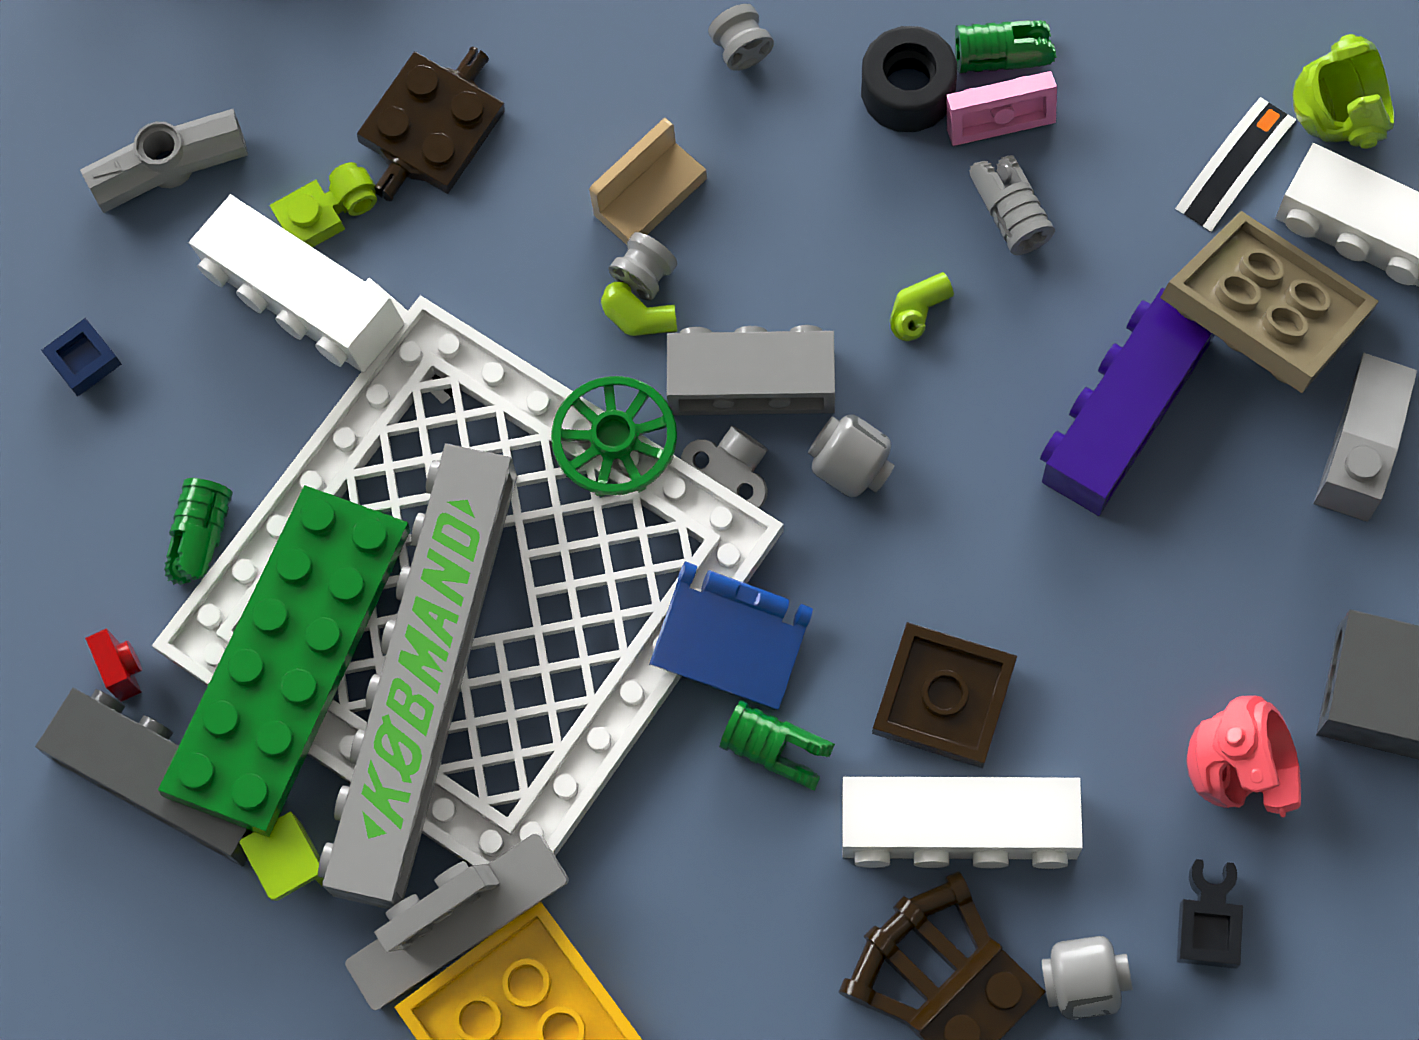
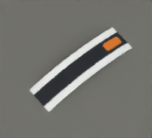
[1175,97,1296,232]

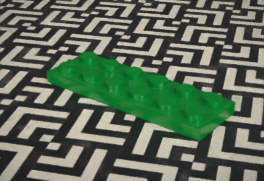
[158,485,410,837]

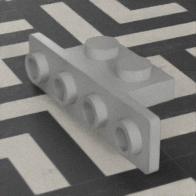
[345,834,569,1010]

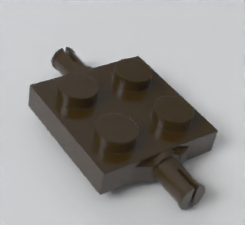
[357,46,505,202]

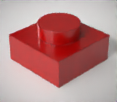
[85,628,142,702]

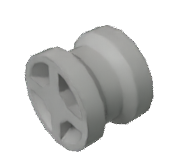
[708,4,774,71]
[608,232,677,301]

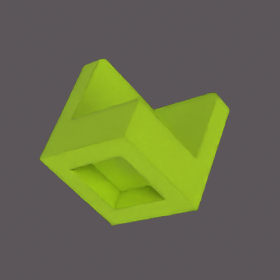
[239,811,324,901]

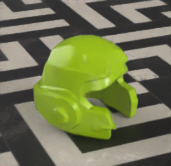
[1292,34,1394,149]

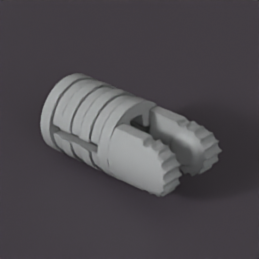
[969,155,1055,255]

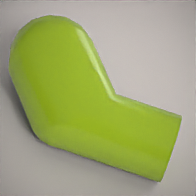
[889,272,954,341]
[601,281,677,336]

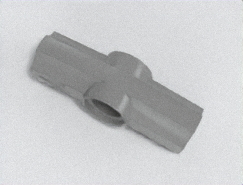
[80,109,248,213]

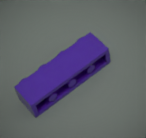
[1040,287,1215,516]

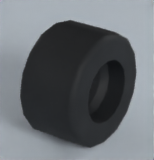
[861,26,957,132]

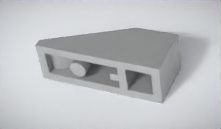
[1313,353,1417,522]

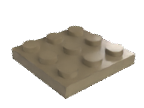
[1160,211,1379,393]

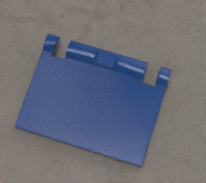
[649,561,813,710]

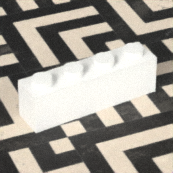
[1275,143,1419,287]
[188,194,405,373]
[842,777,1083,869]

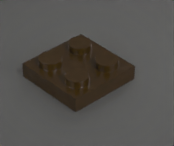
[872,622,1017,768]

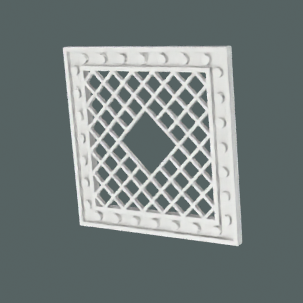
[152,295,784,866]

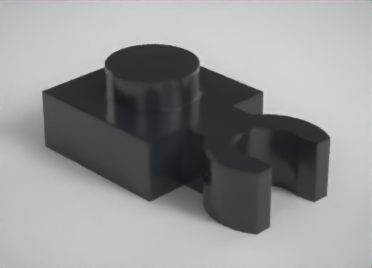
[1177,859,1243,969]

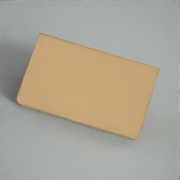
[589,118,707,245]

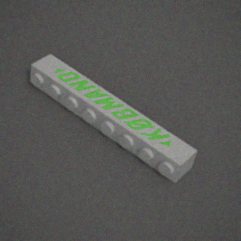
[318,443,517,909]

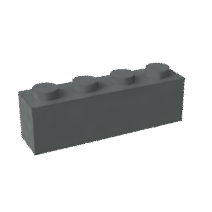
[35,688,254,867]

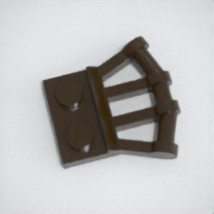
[839,871,1046,1040]

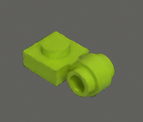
[269,162,377,248]

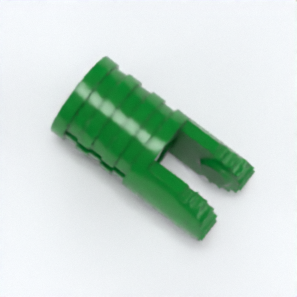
[955,20,1057,74]
[164,478,233,585]
[719,700,835,791]

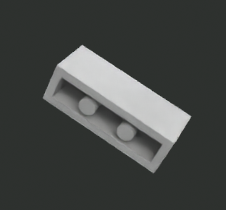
[667,325,835,415]

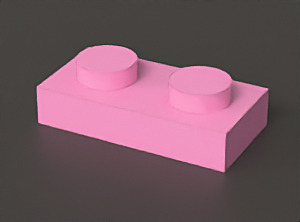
[946,71,1057,146]

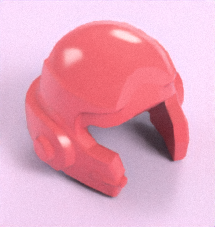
[1186,695,1301,818]

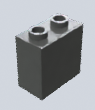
[1316,609,1419,760]

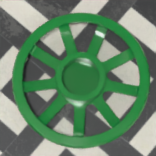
[551,376,677,497]

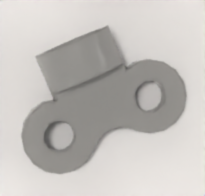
[681,425,768,508]

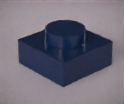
[41,318,122,397]

